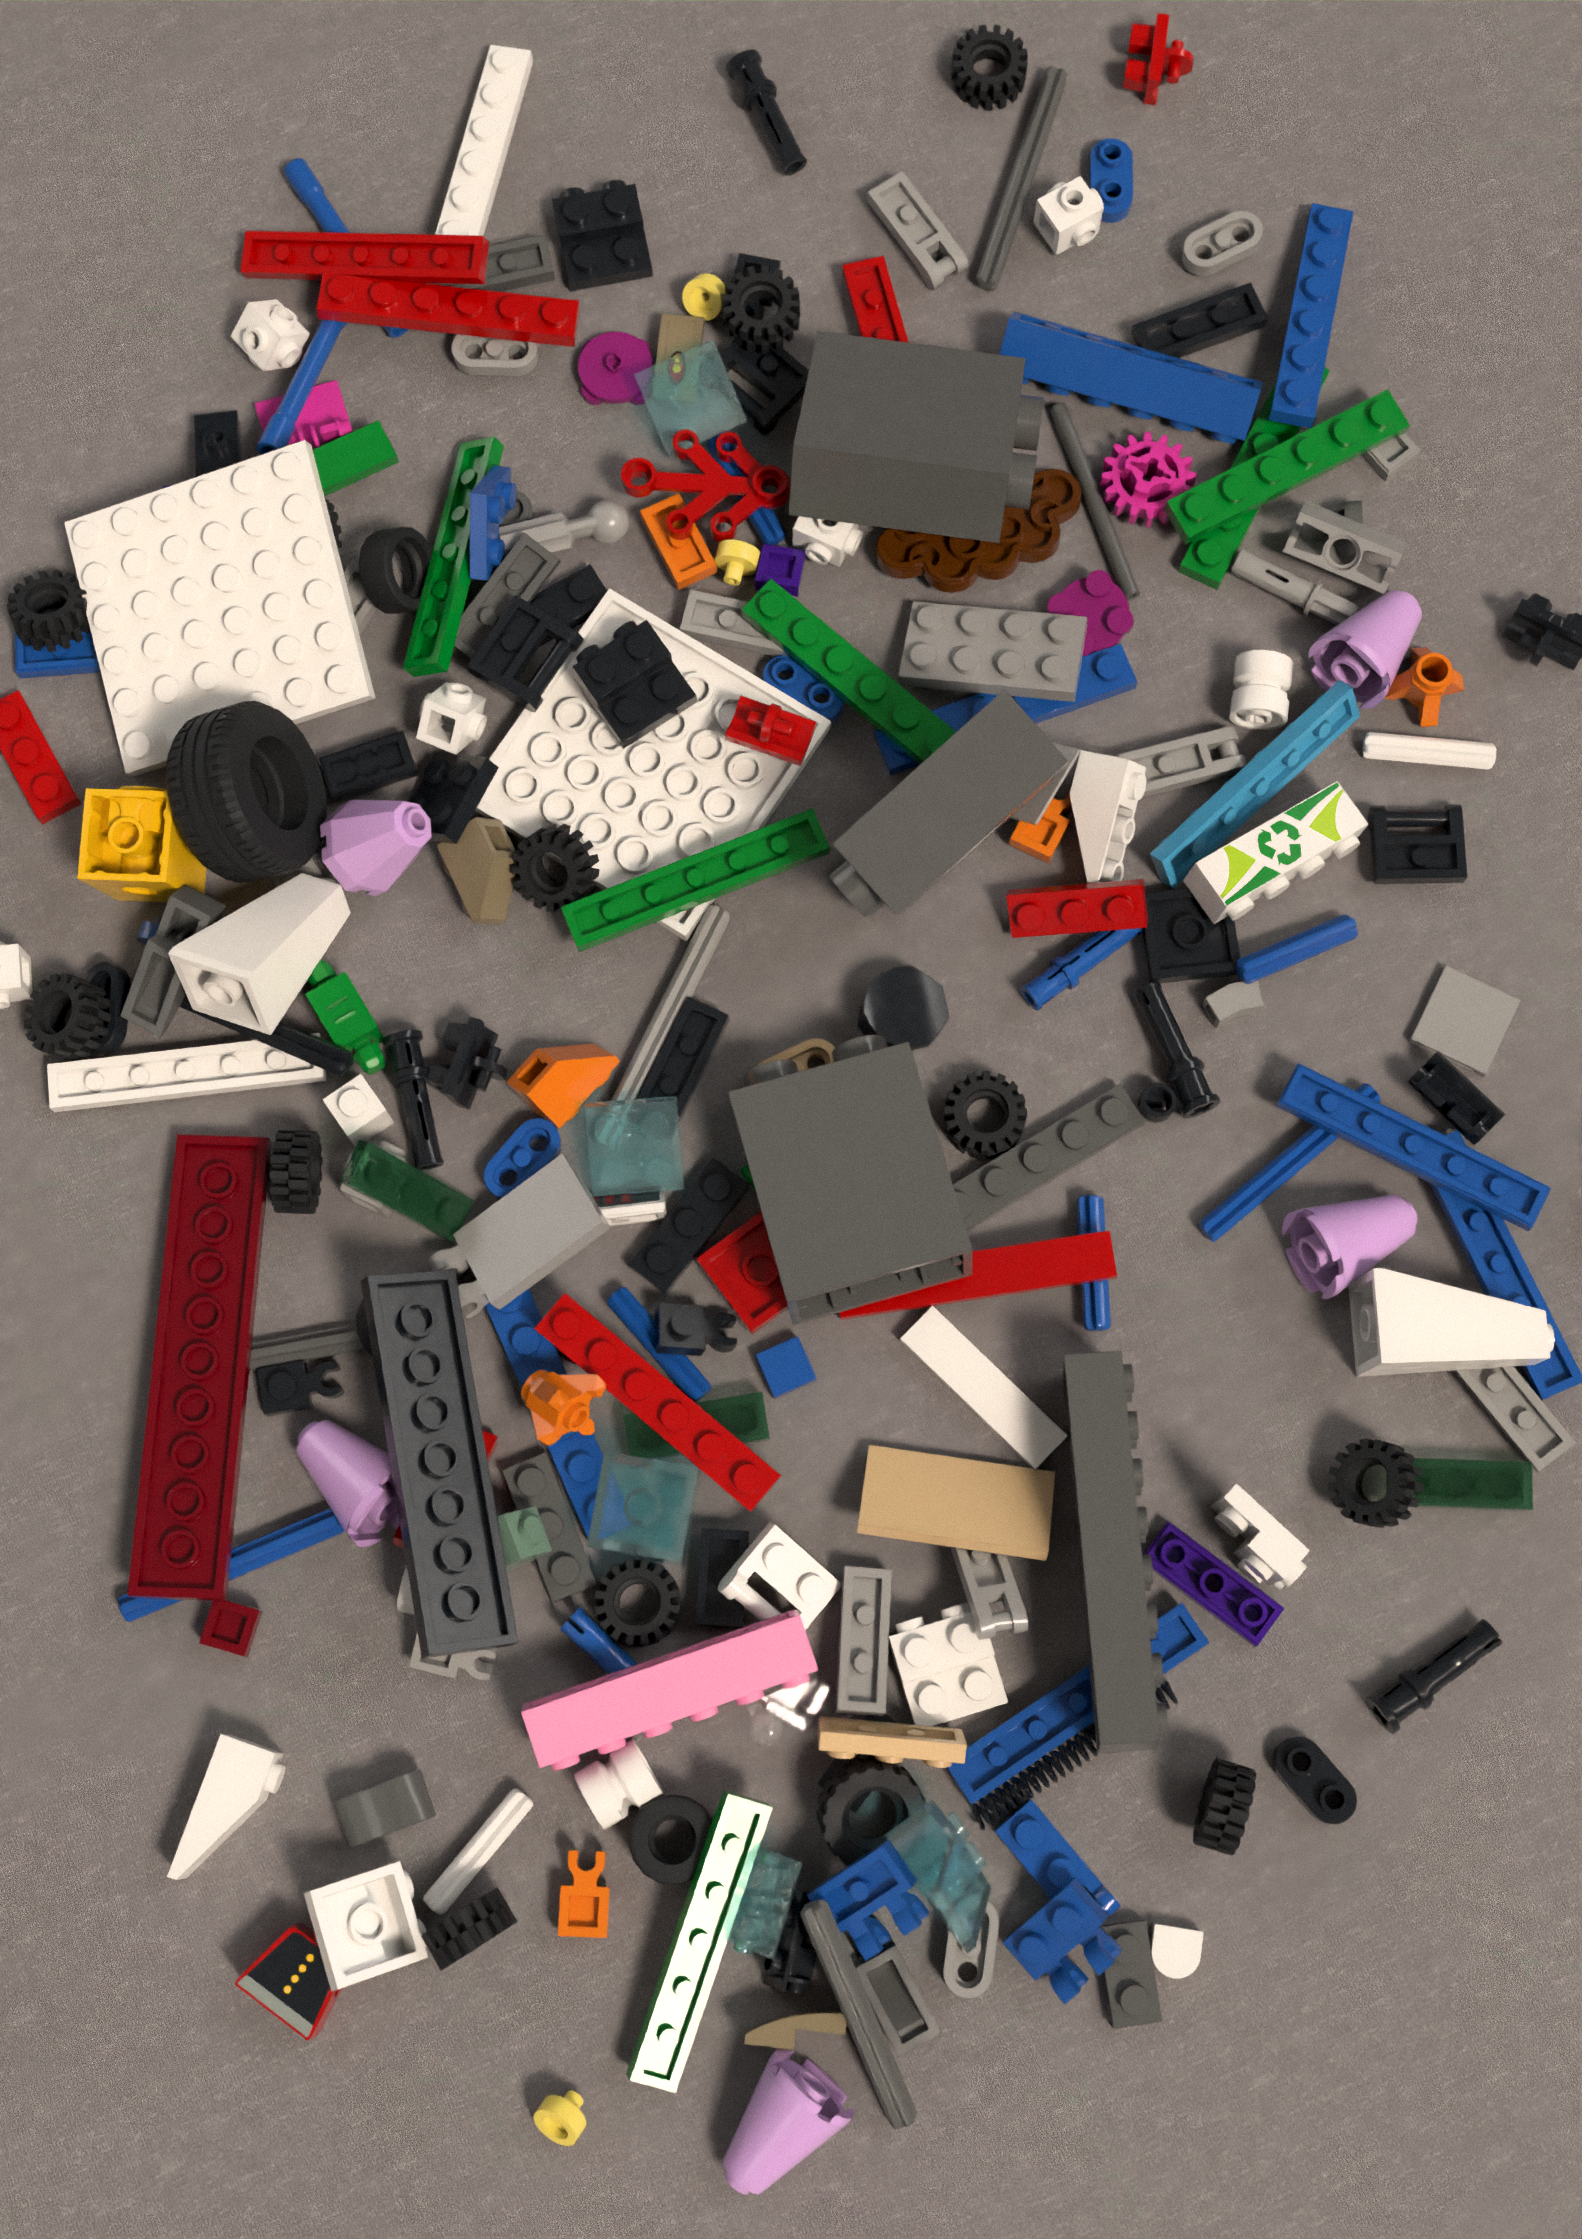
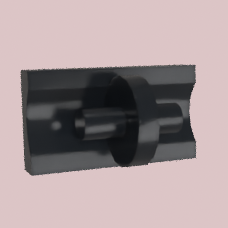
[1502,593,1582,670]
[426,1017,508,1110]

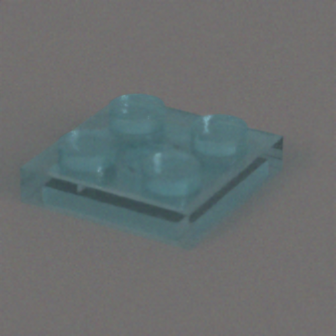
[634,339,748,457]
[584,1096,685,1196]

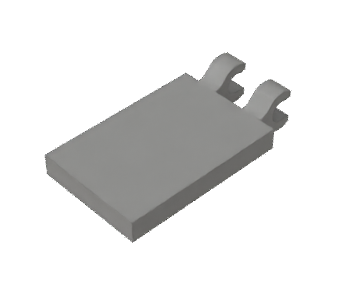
[428,1153,611,1319]

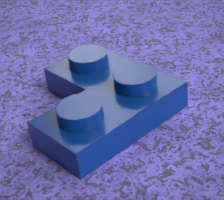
[470,465,517,581]

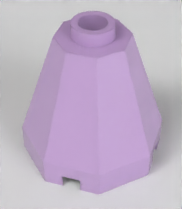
[320,800,432,896]

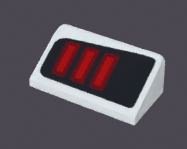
[591,1185,667,1226]

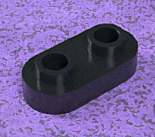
[85,962,130,1054]
[1273,1737,1357,1824]

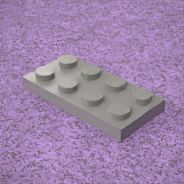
[898,601,1087,702]

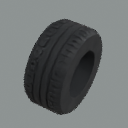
[166,701,327,883]

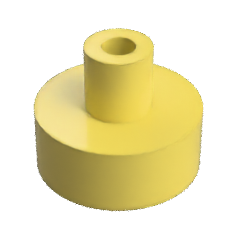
[682,273,726,321]
[714,540,761,586]
[533,2090,586,2146]

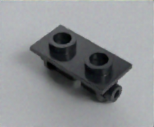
[1408,1051,1506,1145]
[762,1885,817,1994]

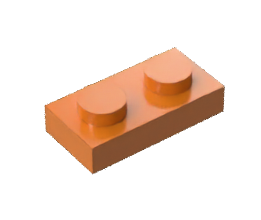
[640,493,717,590]

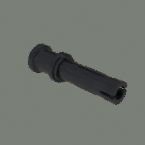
[726,50,807,175]
[1133,982,1221,1119]
[382,1030,444,1171]
[1366,1619,1502,1734]

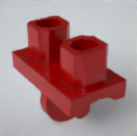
[1123,13,1194,105]
[725,696,817,766]

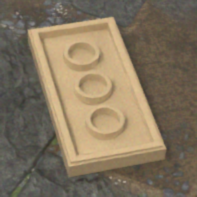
[857,1445,1055,1561]

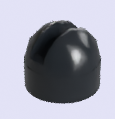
[1138,1083,1177,1123]

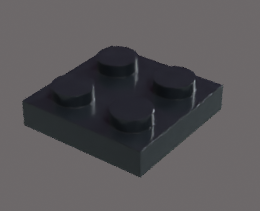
[407,753,499,844]
[1142,888,1241,983]

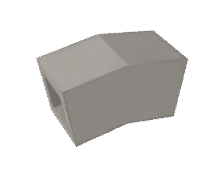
[1202,981,1263,1028]

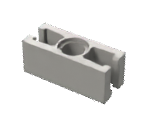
[1283,501,1407,594]

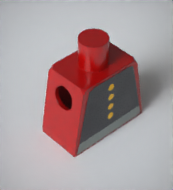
[234,1922,342,2041]

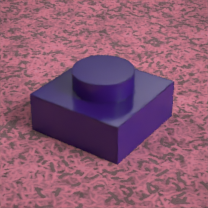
[755,544,806,597]

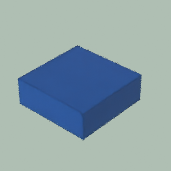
[755,1336,817,1399]

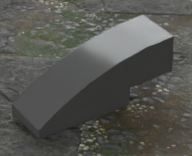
[121,885,226,1037]
[841,1910,942,2057]

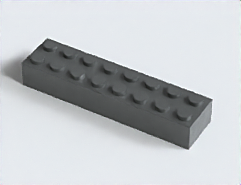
[1062,1350,1168,1754]

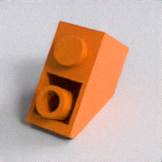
[506,1043,620,1129]

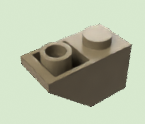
[437,817,518,925]

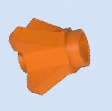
[1384,647,1464,727]
[521,1370,606,1446]

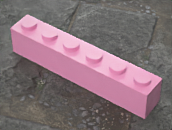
[521,1609,818,1771]

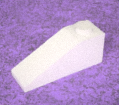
[167,1734,286,1880]

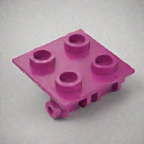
[254,380,353,450]

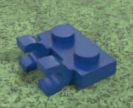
[807,1839,930,1961]
[1003,1878,1123,2004]

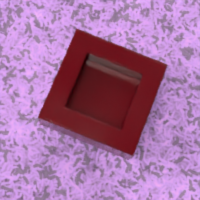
[199,1601,263,1657]

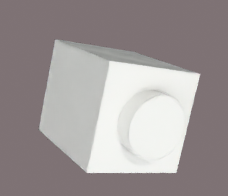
[322,1074,394,1148]

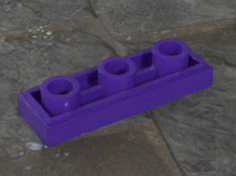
[1143,1521,1284,1647]

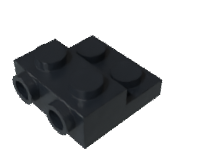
[552,180,653,292]
[572,620,697,749]

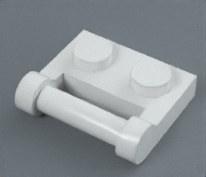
[718,1522,842,1631]

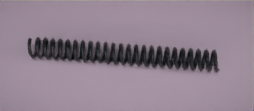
[972,1681,1178,1831]

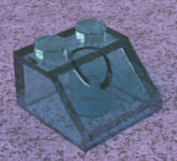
[587,1451,701,1566]
[885,1800,991,1954]

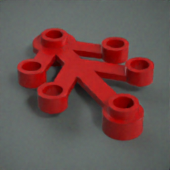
[621,429,791,542]

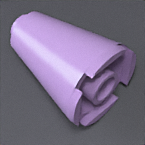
[1309,590,1422,709]
[1282,1195,1418,1299]
[296,1420,400,1547]
[723,2048,854,2195]

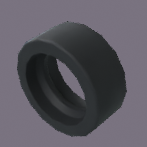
[358,527,433,614]

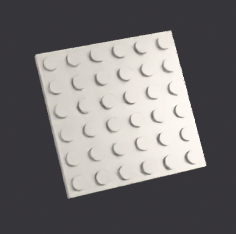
[64,440,376,776]
[475,588,831,941]

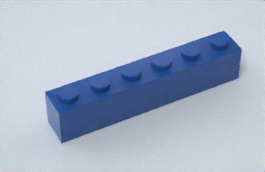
[999,311,1263,443]

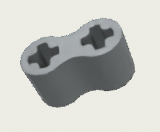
[334,1769,436,1849]

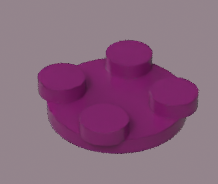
[578,332,653,405]
[1047,570,1134,657]

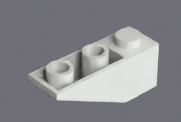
[1070,750,1146,883]

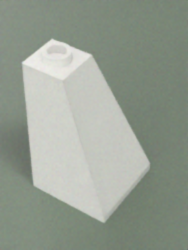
[168,873,351,1035]
[1348,1268,1554,1377]

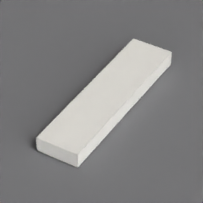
[900,1306,1068,1469]

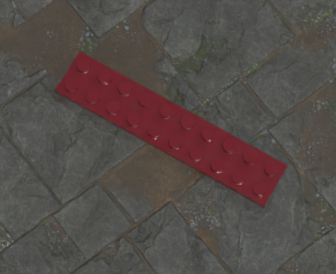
[127,1134,272,1602]

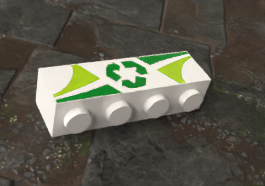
[1183,781,1368,924]

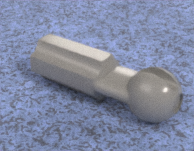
[499,500,629,557]

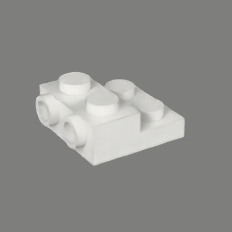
[1210,1484,1310,1591]
[889,1603,1009,1726]
[304,1861,428,1992]

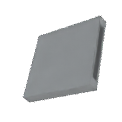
[1409,965,1521,1077]

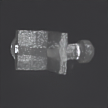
[749,1673,854,1747]

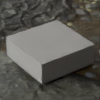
[1361,433,1421,482]

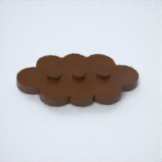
[876,468,1081,593]

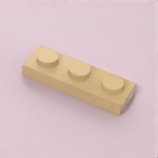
[817,1716,967,1768]

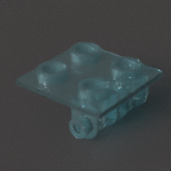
[728,1846,803,1959]

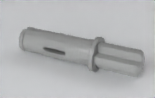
[1231,549,1358,625]

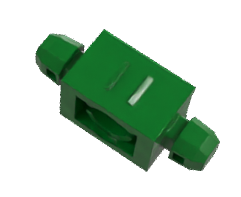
[305,960,385,1075]

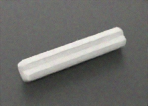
[1362,732,1496,769]
[423,1788,533,1915]

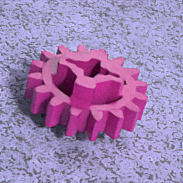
[1100,432,1196,528]

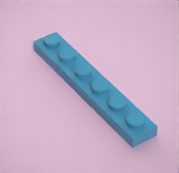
[1150,680,1360,889]

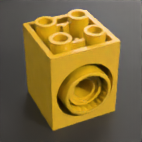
[77,786,207,903]

